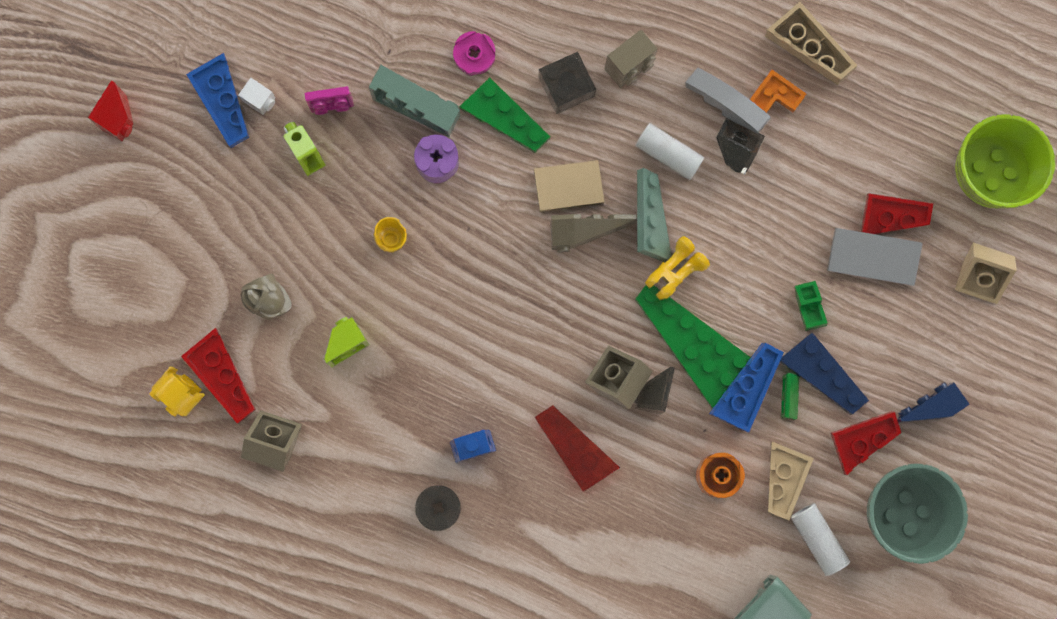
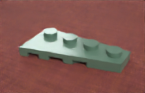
[637,168,672,263]

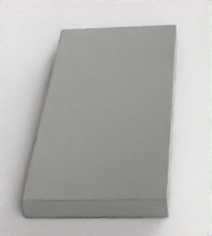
[827,228,923,286]

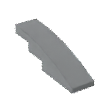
[685,68,770,134]

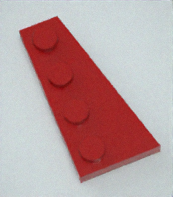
[181,328,256,424]

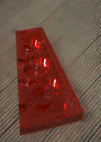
[534,405,620,492]

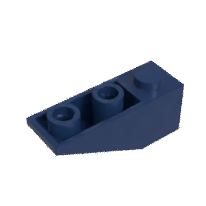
[897,382,970,423]

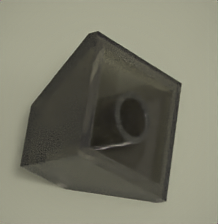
[716,118,765,175]
[634,367,675,415]

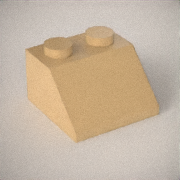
[955,242,1017,304]

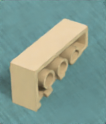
[765,2,857,85]

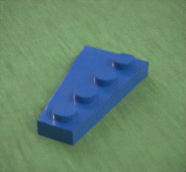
[186,53,249,148]
[709,343,784,433]

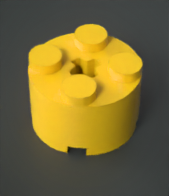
[149,367,205,417]

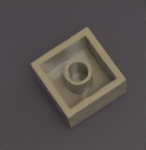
[604,30,658,88]
[585,345,652,409]

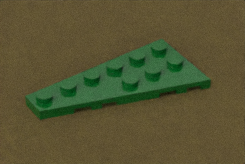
[635,285,751,409]

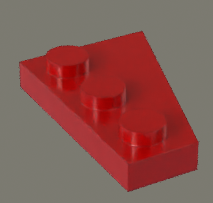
[861,193,934,234]
[831,411,902,475]

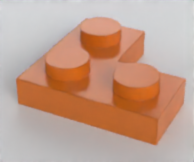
[749,70,807,113]

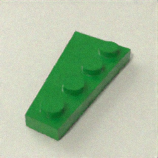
[459,77,551,153]

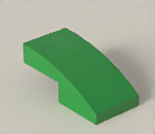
[794,281,828,331]

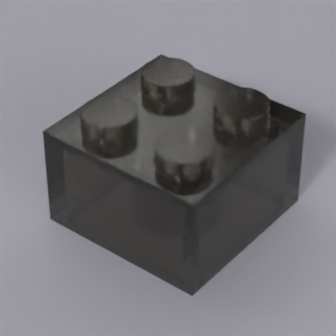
[538,52,596,114]

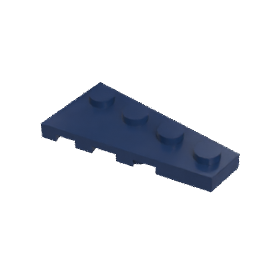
[780,332,869,415]

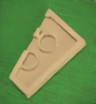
[768,442,814,521]

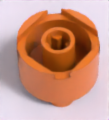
[696,452,745,498]

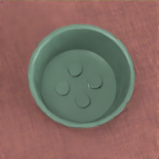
[866,463,968,564]

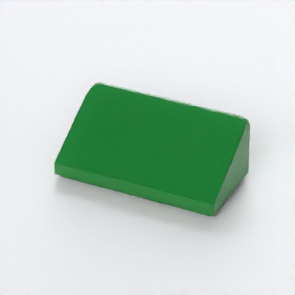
[781,373,799,420]

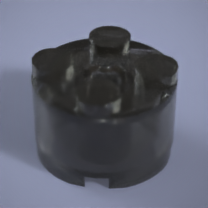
[415,485,461,531]

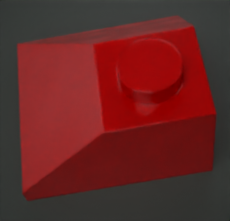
[88,80,134,141]

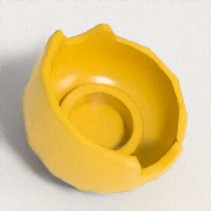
[373,217,407,253]

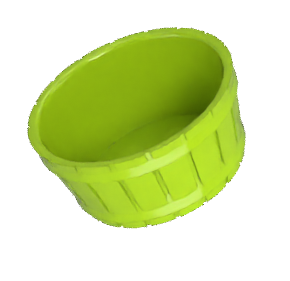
[955,114,1055,209]

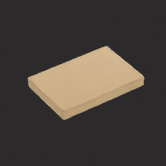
[534,160,604,212]

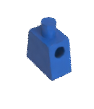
[450,430,496,463]

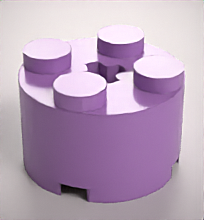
[414,135,459,183]

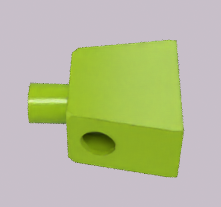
[283,122,326,176]

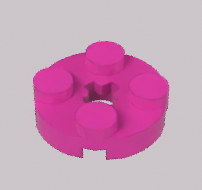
[453,31,496,76]

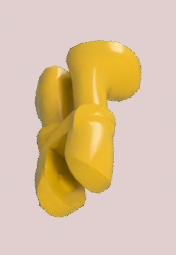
[645,236,710,300]

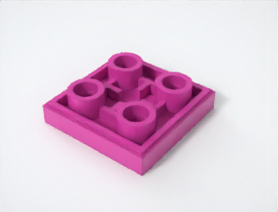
[304,86,354,115]

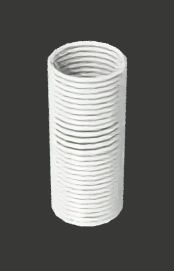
[636,123,704,180]
[790,504,850,576]

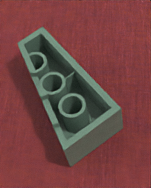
[369,65,461,137]

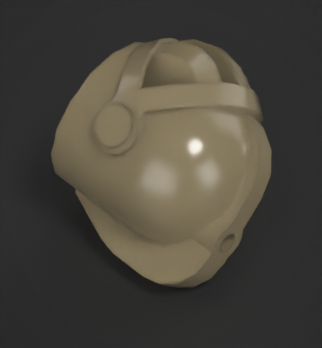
[241,274,292,319]

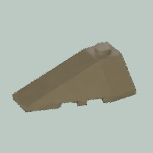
[550,214,637,253]

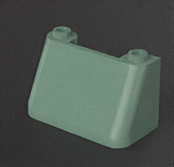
[734,574,812,619]

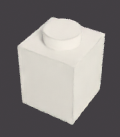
[238,78,275,115]

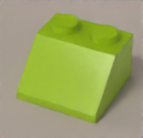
[324,317,370,367]

